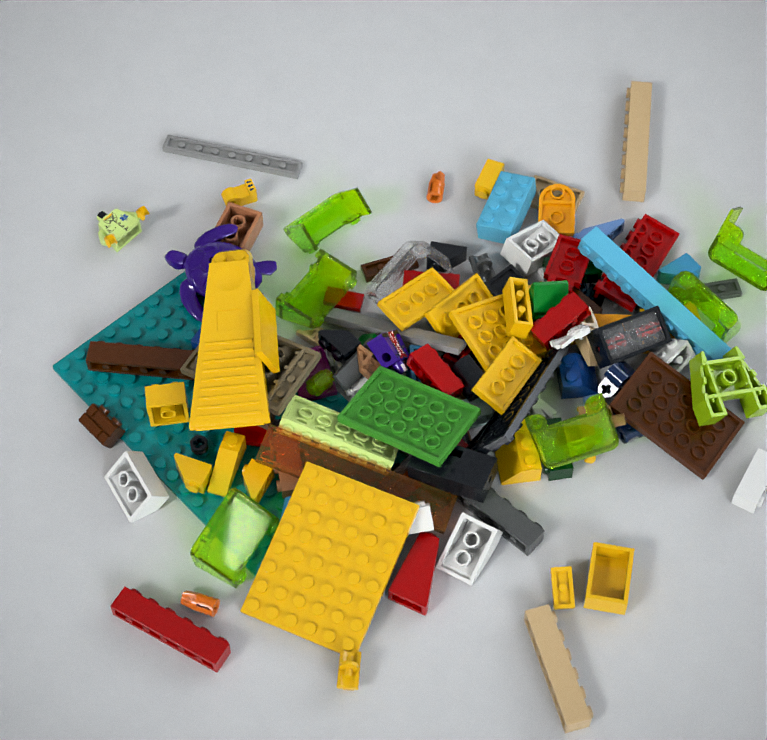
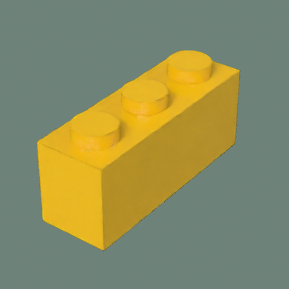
[502,277,533,339]

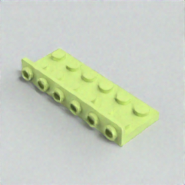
[277,395,398,476]

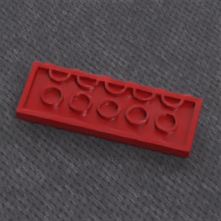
[593,214,680,312]

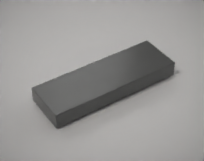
[332,338,377,391]

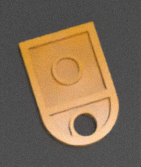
[538,184,575,236]

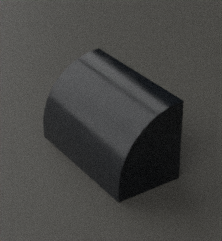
[451,354,483,403]

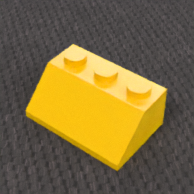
[495,418,542,485]

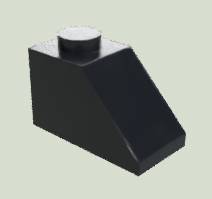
[426,241,467,272]

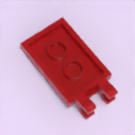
[543,234,590,295]

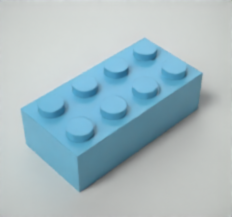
[476,171,537,244]

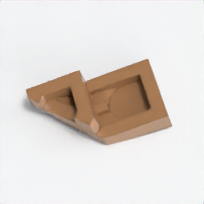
[357,344,381,379]

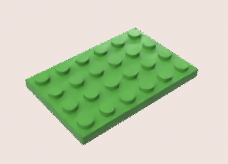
[337,365,481,467]

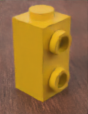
[475,159,504,200]

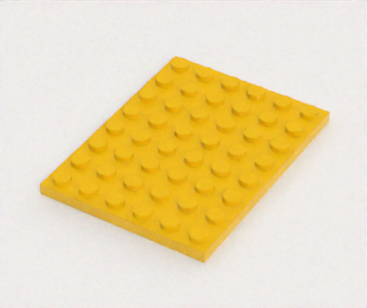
[240,461,420,654]

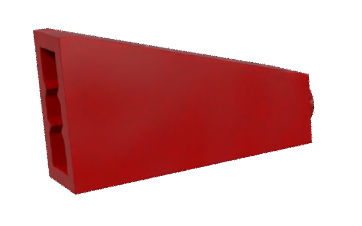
[388,532,440,616]

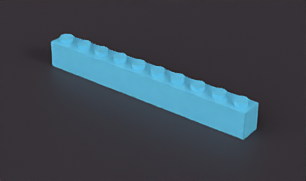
[578,226,731,361]

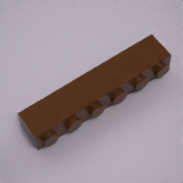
[86,341,195,381]

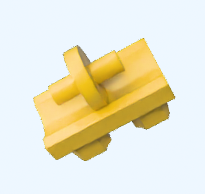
[337,650,361,691]

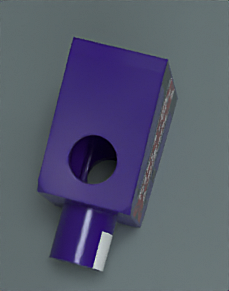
[367,329,409,374]

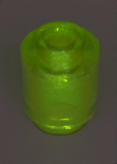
[306,369,335,396]

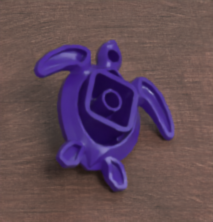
[164,224,277,322]

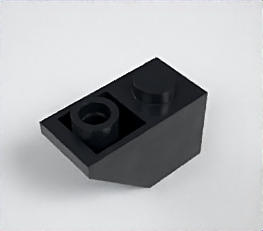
[318,330,361,365]

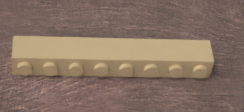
[619,81,652,202]

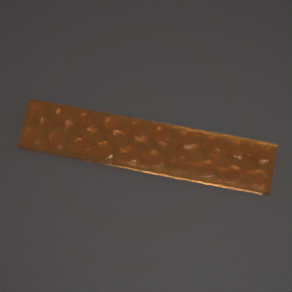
[255,424,458,534]

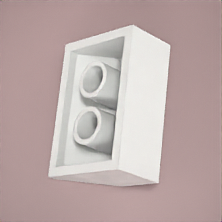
[104,451,169,523]

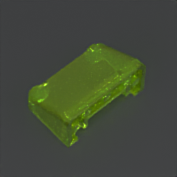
[276,249,358,329]
[668,271,742,343]
[525,393,619,469]
[190,488,280,588]

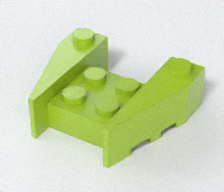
[689,346,767,426]

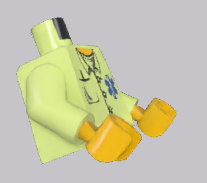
[97,206,150,252]

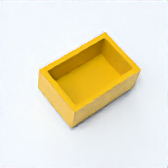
[583,542,635,615]

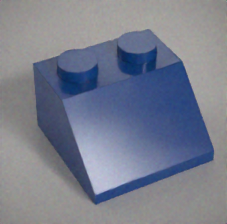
[556,353,598,399]

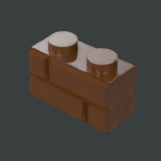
[79,403,125,448]

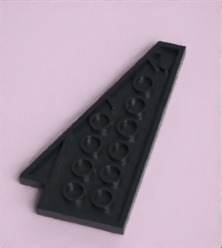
[466,342,572,454]

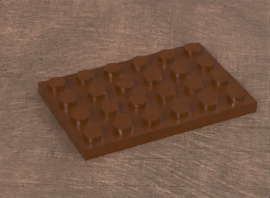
[609,351,745,480]

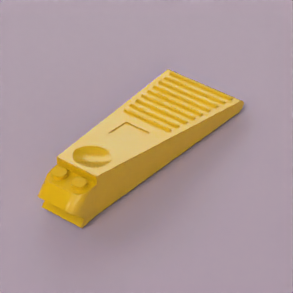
[189,249,271,431]

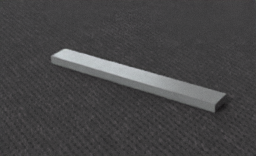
[162,135,303,179]
[322,307,467,355]

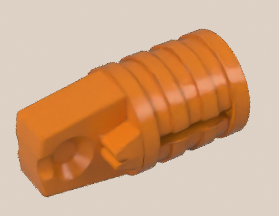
[427,171,445,203]
[181,591,220,617]

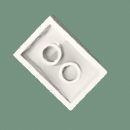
[500,220,559,277]
[436,512,503,586]

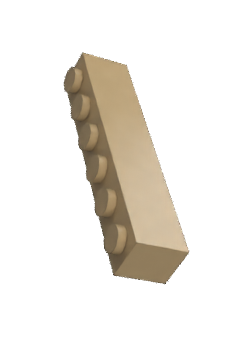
[524,604,593,733]

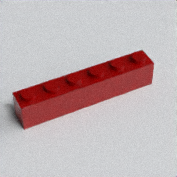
[110,586,231,673]

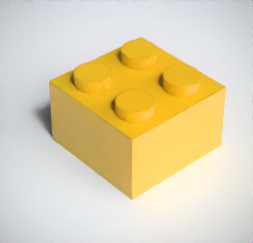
[145,382,190,427]

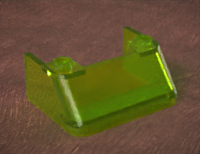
[283,187,372,254]
[708,207,767,291]

